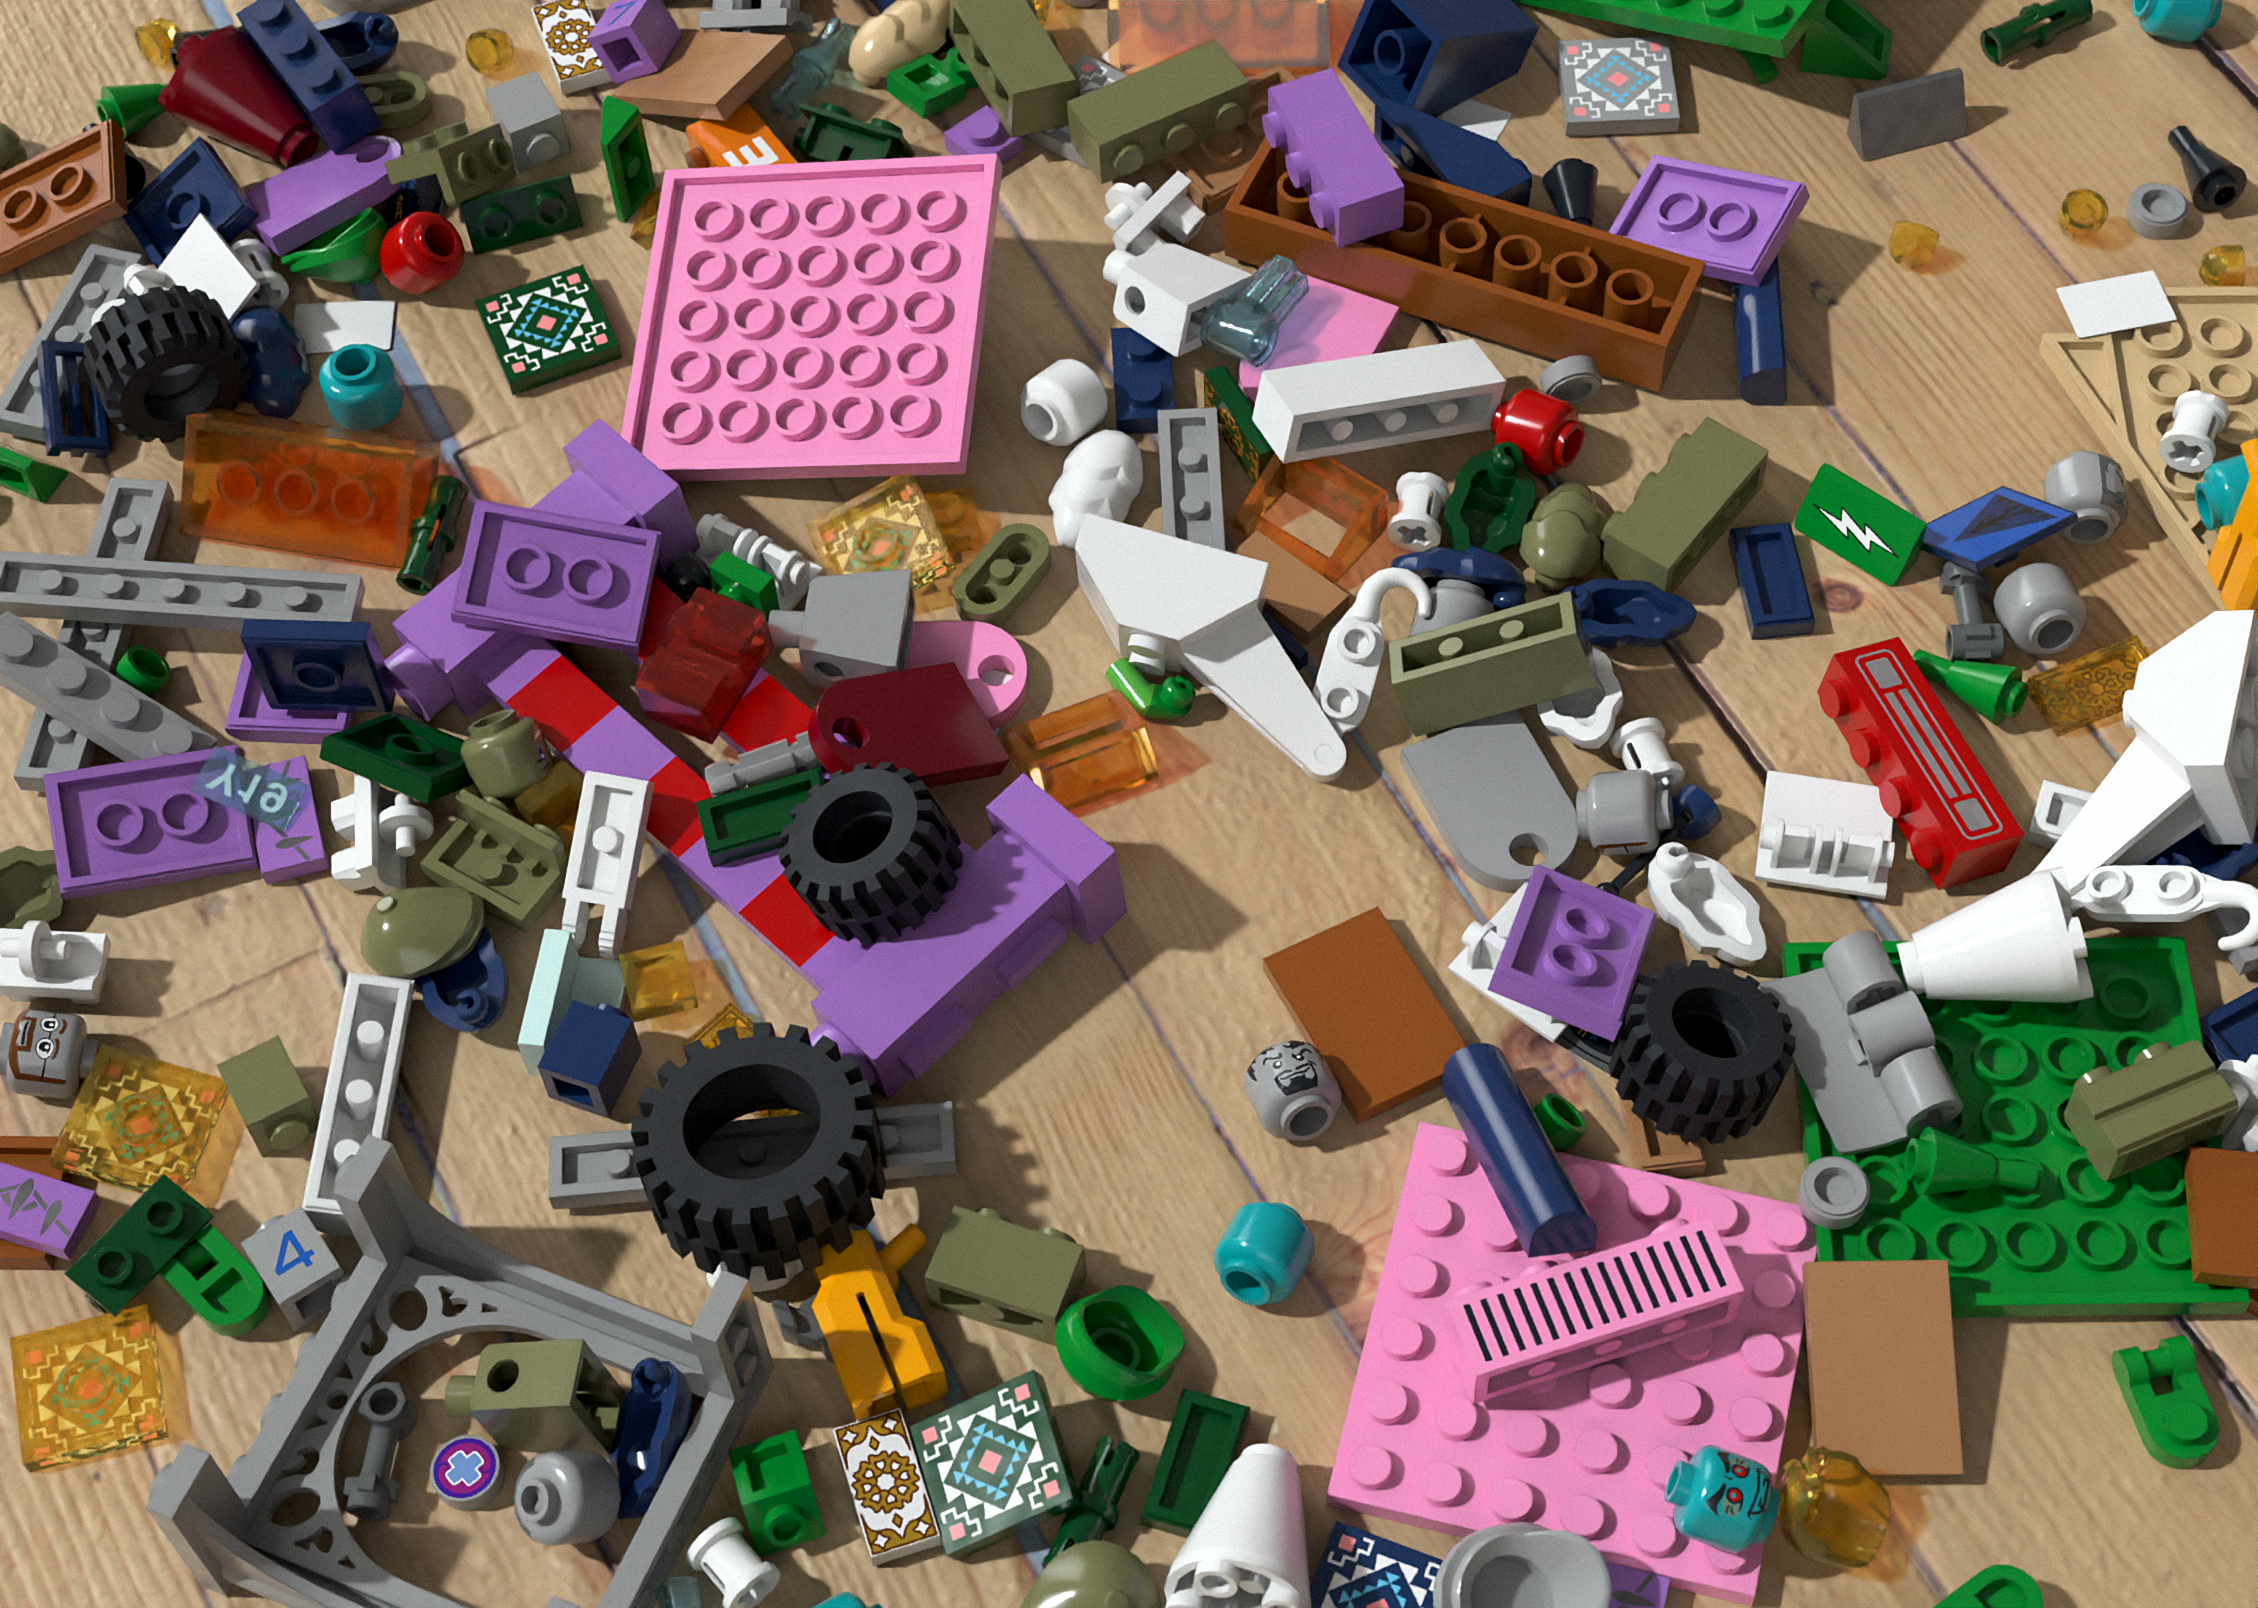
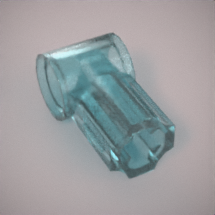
[1200,254,1310,367]

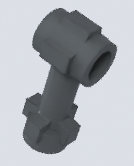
[1939,561,2004,664]
[343,1381,419,1520]

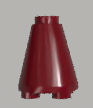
[158,25,319,168]

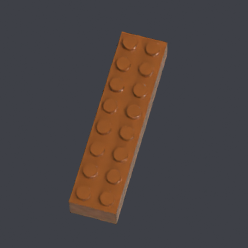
[1224,136,1706,393]

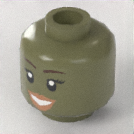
[461,709,555,808]

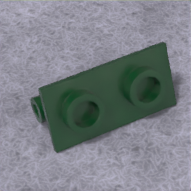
[793,103,916,162]
[459,174,584,255]
[64,1174,214,1318]

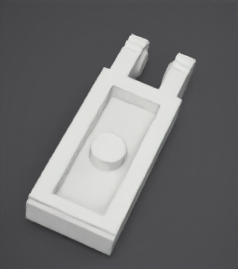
[561,770,655,960]

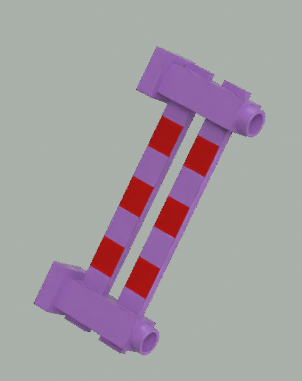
[384,418,1127,1100]

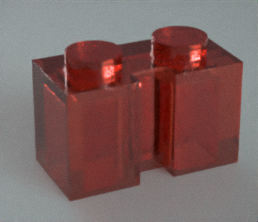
[634,587,774,745]

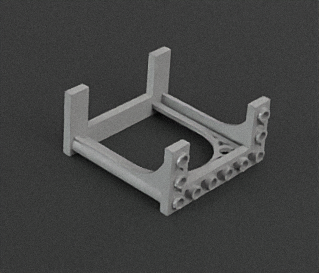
[146,1134,774,1608]

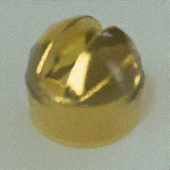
[135,18,182,67]
[465,28,515,75]
[2058,189,2108,241]
[1889,221,1940,268]
[2199,244,2245,287]

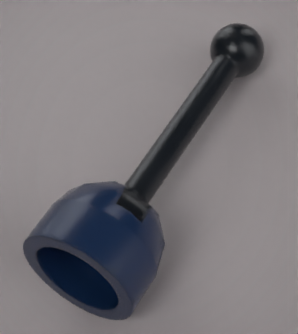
[1596,784,1722,897]

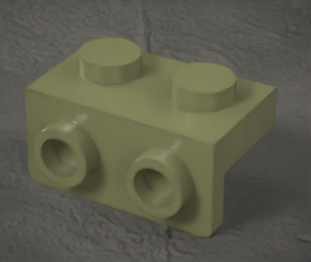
[384,121,516,205]
[420,789,568,933]

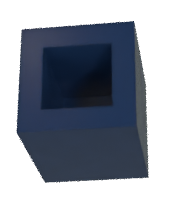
[537,1000,642,1118]

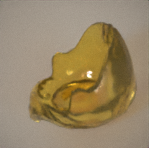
[1776,1446,1891,1568]

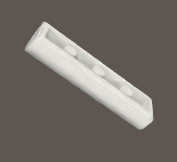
[302,972,415,1236]

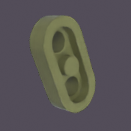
[355,71,431,131]
[954,523,1051,626]

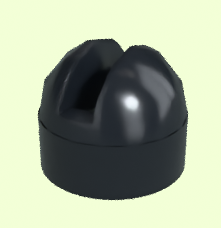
[661,551,714,606]

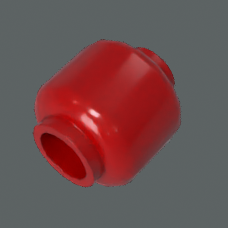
[378,211,465,295]
[1491,389,1585,475]

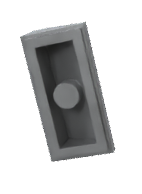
[1847,68,1967,161]

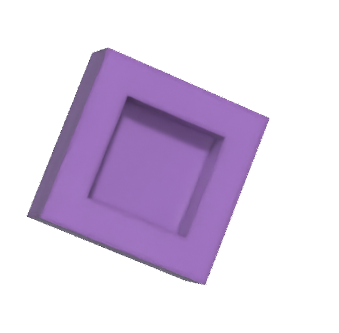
[944,105,1024,165]

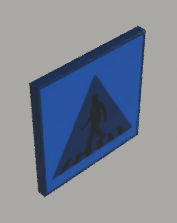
[1921,486,2079,572]

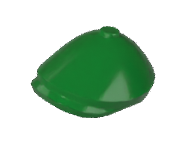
[281,207,390,285]
[1055,1285,1185,1402]

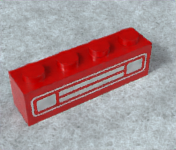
[1817,637,2025,891]

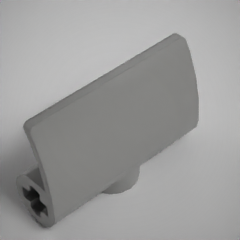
[1759,930,1964,1156]

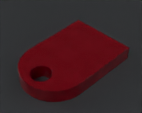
[808,662,1010,788]

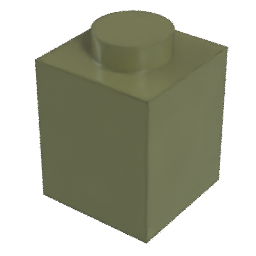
[216,1036,319,1157]

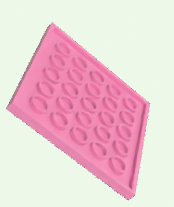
[621,154,1003,482]
[1326,1121,1816,1607]

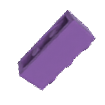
[1262,67,1405,248]

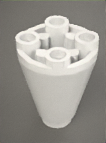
[1897,866,2094,1003]
[1164,1444,1311,1608]

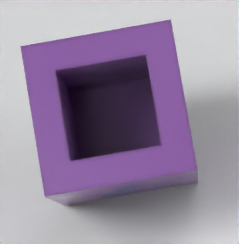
[587,0,683,84]

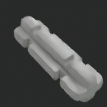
[704,731,823,797]

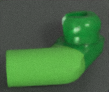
[1105,658,1196,720]

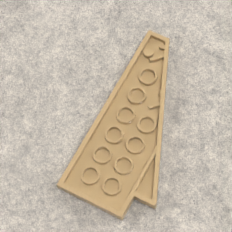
[2039,286,2258,611]

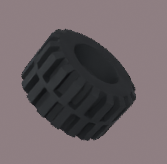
[83,285,251,443]
[779,762,963,944]
[1608,960,1796,1144]

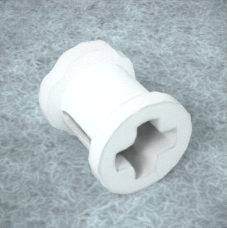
[231,239,289,310]
[2159,390,2229,473]
[1387,472,1450,552]
[1609,717,1685,794]
[686,1517,781,1608]

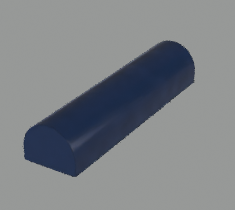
[1731,254,1787,406]
[1441,1043,1597,1258]

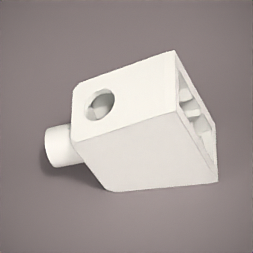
[1103,243,1252,357]

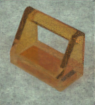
[1233,453,1389,584]
[1001,689,1160,811]

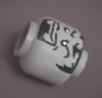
[1244,1040,1342,1141]

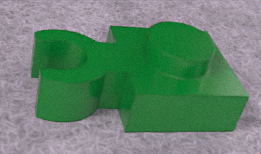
[886,47,979,120]

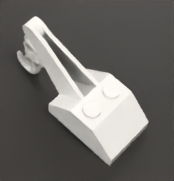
[1075,513,1432,783]
[2031,610,2258,951]

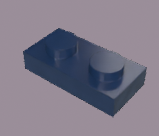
[1111,327,1175,434]

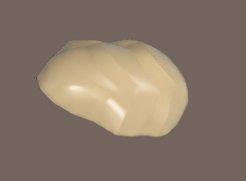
[849,0,950,86]

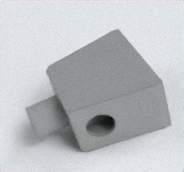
[768,569,917,688]

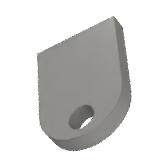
[1400,709,1579,893]

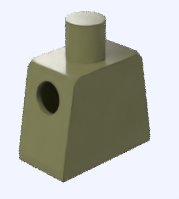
[445,1339,626,1459]

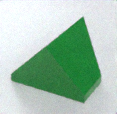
[1799,0,1892,81]

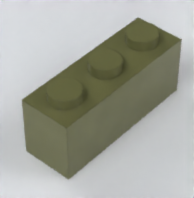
[949,0,1081,138]
[1067,39,1249,185]
[1600,417,1769,594]
[1388,591,1598,737]

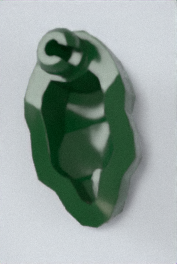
[1444,442,1536,554]

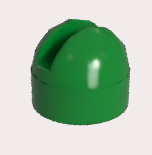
[115,645,171,697]
[1534,1093,1588,1152]

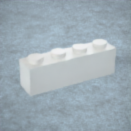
[1252,339,1506,464]

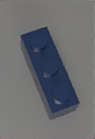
[236,0,382,155]

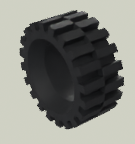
[631,1022,888,1281]

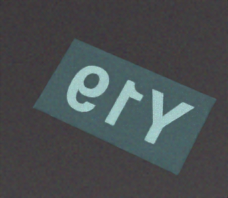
[191,746,308,831]

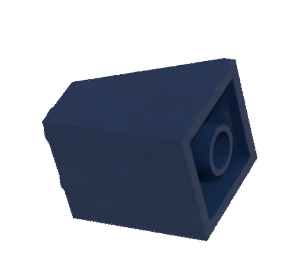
[1337,0,1539,117]

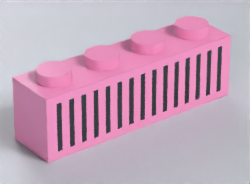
[1443,1217,1745,1404]

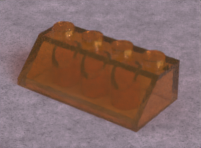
[1107,0,1330,77]
[179,409,440,569]

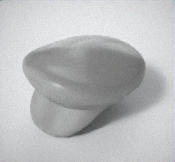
[1433,1522,1611,1608]

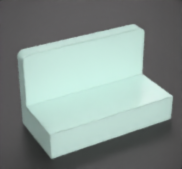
[517,929,631,1076]

